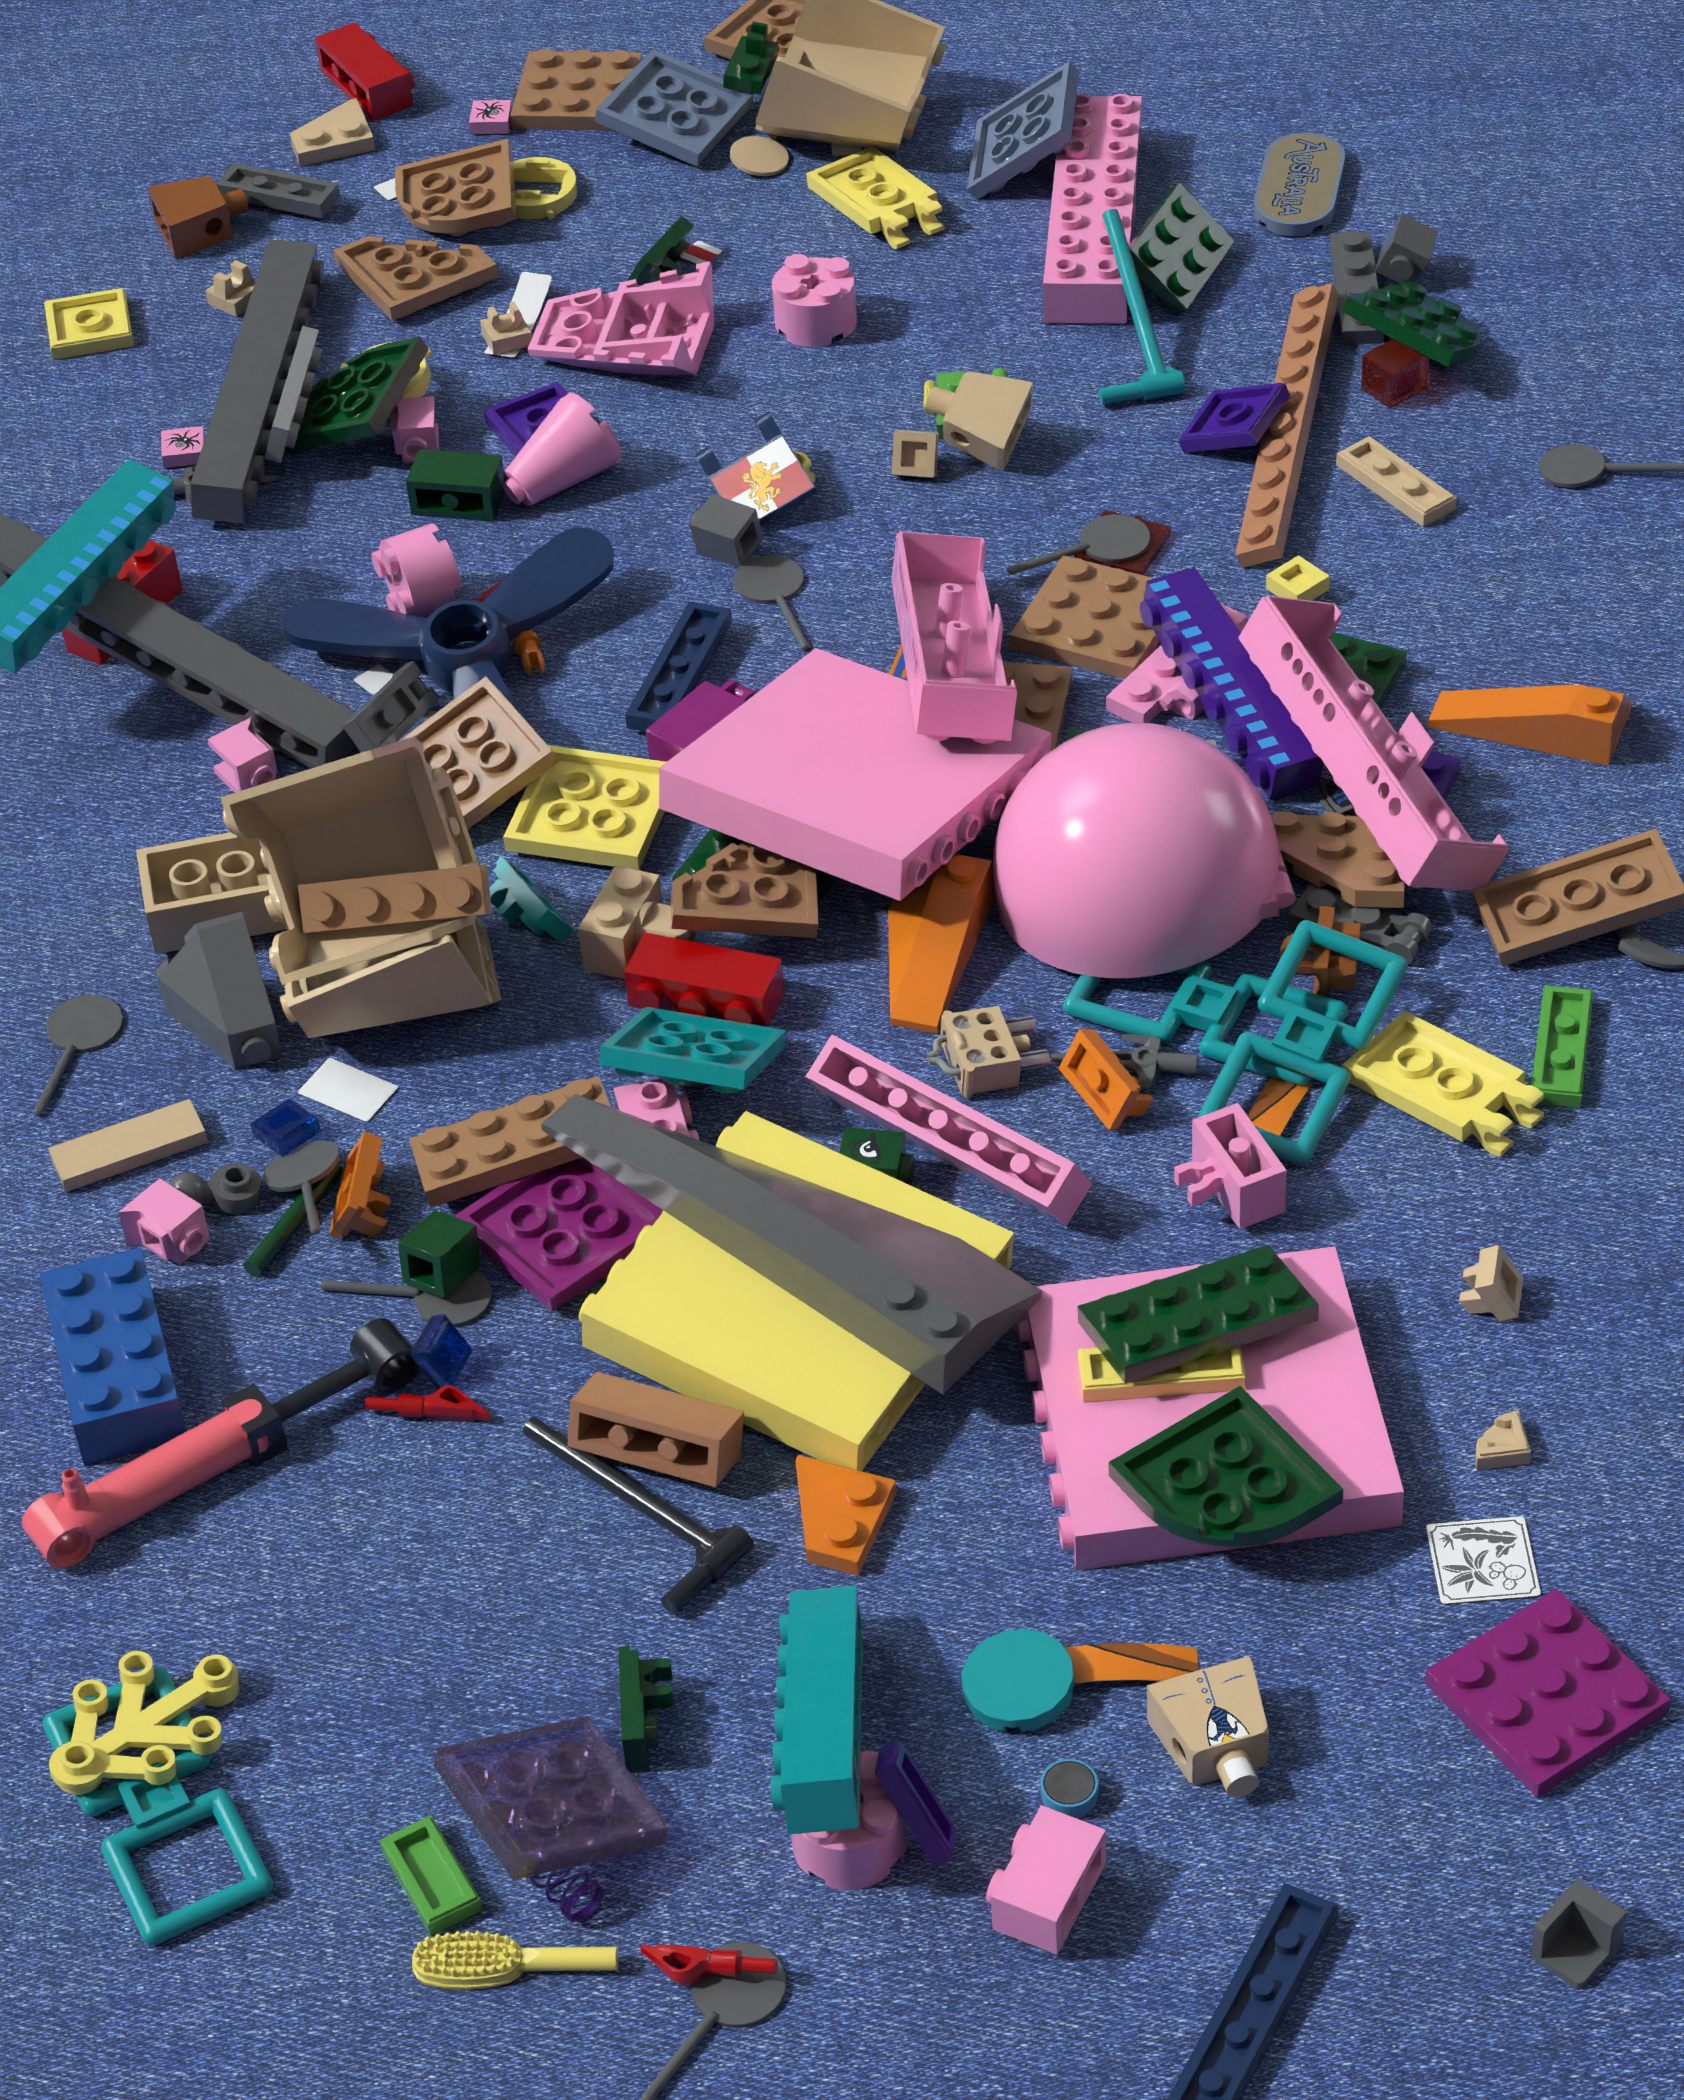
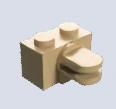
[578,865,697,979]

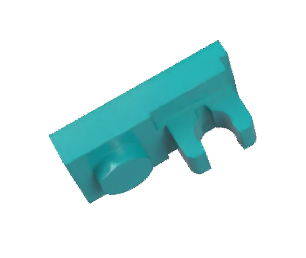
[489,856,574,943]

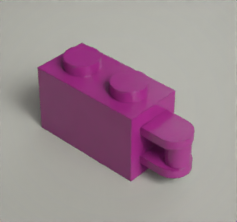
[646,680,758,762]

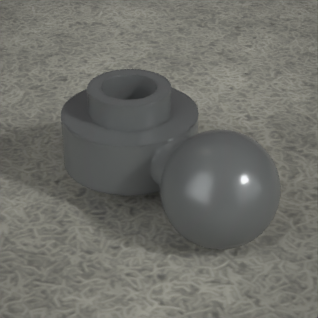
[169,1163,261,1214]

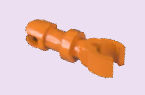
[513,629,545,676]

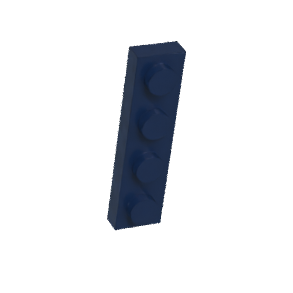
[625,601,732,732]

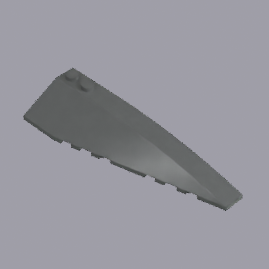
[541,1094,1042,1394]

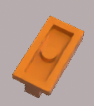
[1058,1029,1153,1131]
[329,1131,391,1238]

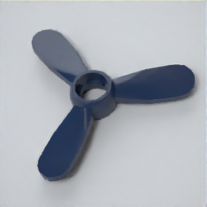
[282,528,614,713]

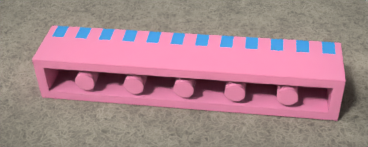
[805,1035,1093,1227]

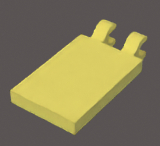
[806,146,944,249]
[1342,1011,1544,1157]

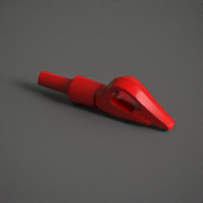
[365,1385,491,1422]
[640,1944,778,1987]

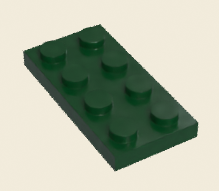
[1077,1245,1319,1384]

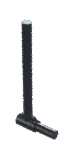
[523,1417,754,1615]

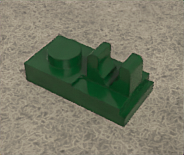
[723,21,779,95]
[627,216,694,286]
[618,1646,674,1773]

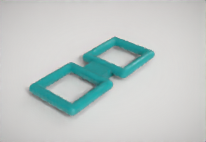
[1198,920,1408,1166]
[1063,961,1348,1086]
[42,1667,274,1946]

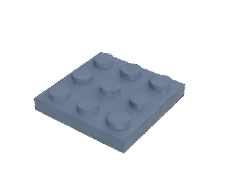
[595,49,754,166]
[967,61,1079,200]

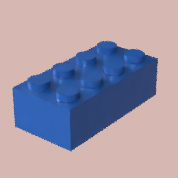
[39,1247,187,1466]

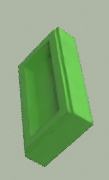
[379,1815,483,1936]

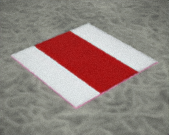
[681,240,723,264]

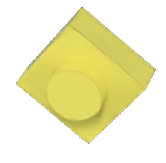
[1266,555,1330,601]

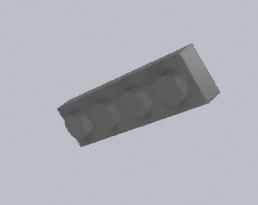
[1329,231,1384,345]

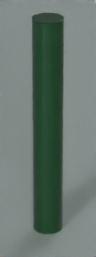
[243,1163,343,1277]

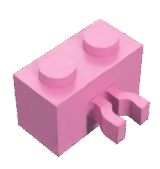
[1174,1103,1287,1229]

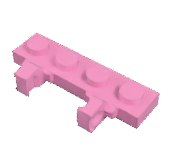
[1106,604,1247,723]

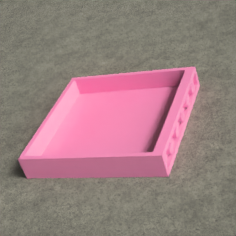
[659,648,1052,901]
[1016,1246,1404,1571]

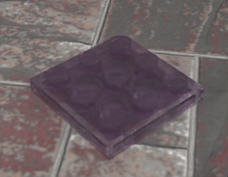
[434,1716,670,1880]

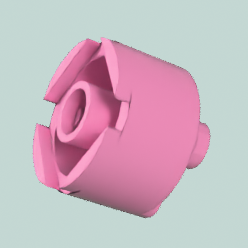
[772,254,857,347]
[371,523,463,618]
[791,1751,908,1890]

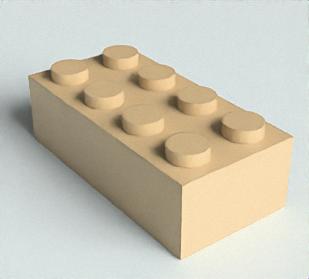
[136,832,286,954]

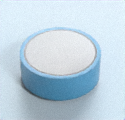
[1040,1759,1099,1818]

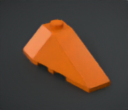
[1428,685,1633,766]
[888,854,993,1034]

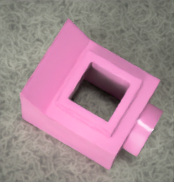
[389,396,439,463]
[208,717,278,793]
[118,1178,210,1265]

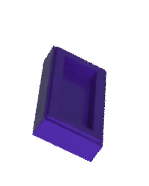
[874,1739,957,1868]

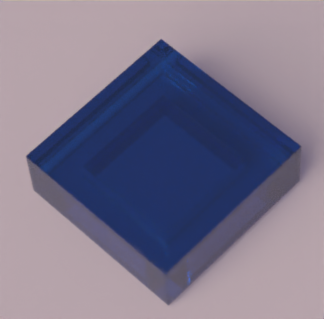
[250,1099,322,1157]
[409,1314,473,1389]

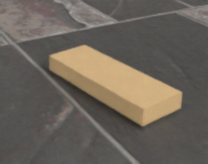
[1336,436,1457,527]
[48,1099,208,1192]

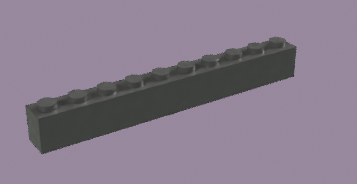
[190,239,324,523]
[0,512,356,769]

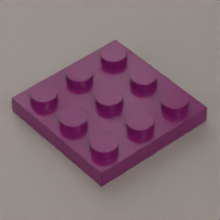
[455,1157,662,1312]
[1425,1588,1671,1798]

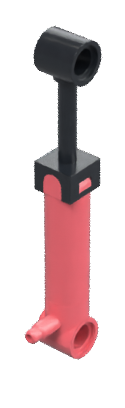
[22,1318,421,1569]

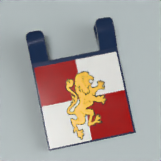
[695,412,818,526]

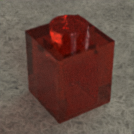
[1361,339,1429,409]

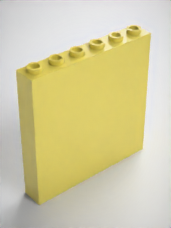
[579,1111,1014,1471]

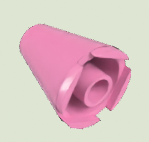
[502,392,622,506]

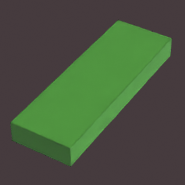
[1531,985,1594,1108]

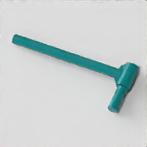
[1098,209,1185,405]

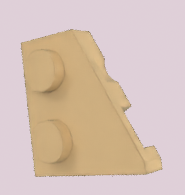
[289,98,375,167]

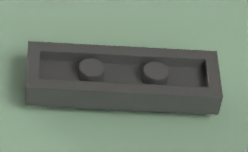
[216,163,340,218]

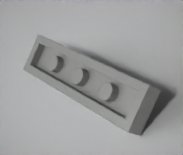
[265,326,323,463]

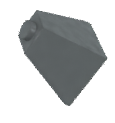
[156,912,283,1070]

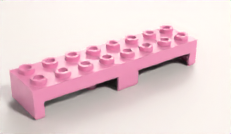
[1043,94,1142,325]
[891,531,1017,744]
[1238,596,1509,891]

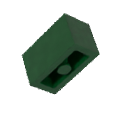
[406,449,505,522]

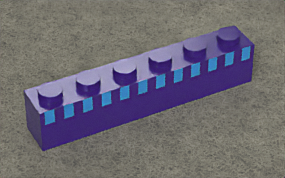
[1140,567,1324,801]

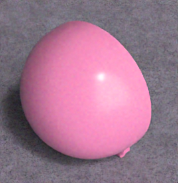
[992,723,1296,978]

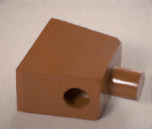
[148,176,249,259]

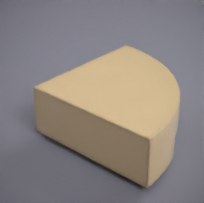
[1475,1410,1531,1471]

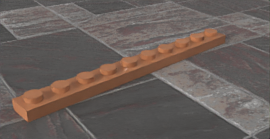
[1235,283,1339,568]

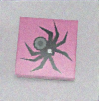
[469,100,512,135]
[161,426,205,468]

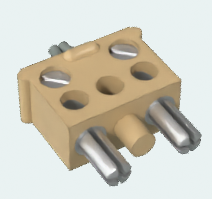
[926,1006,1050,1098]

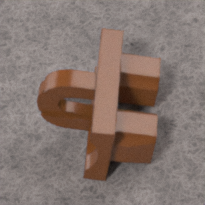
[1280,906,1361,997]

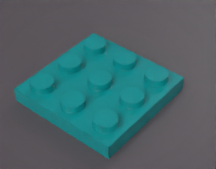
[599,1007,786,1093]

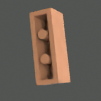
[568,1372,744,1487]

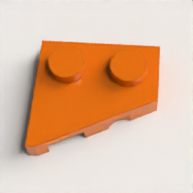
[795,1455,897,1576]

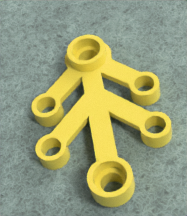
[49,1651,239,1795]

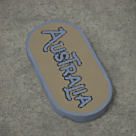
[1254,132,1345,237]

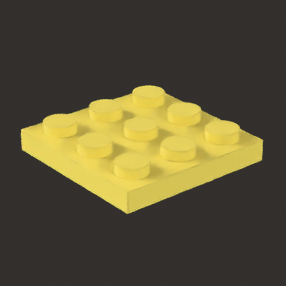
[503,745,666,870]

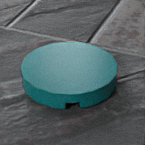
[962,1629,1075,1732]

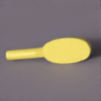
[412,1931,619,1990]

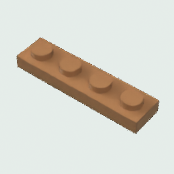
[298,864,492,933]

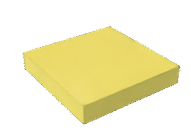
[44,288,134,360]

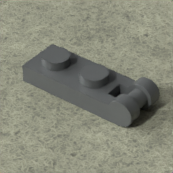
[342,661,440,753]
[1288,884,1433,965]

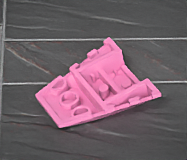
[528,261,714,376]

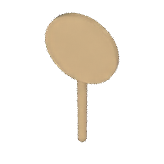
[730,135,789,176]

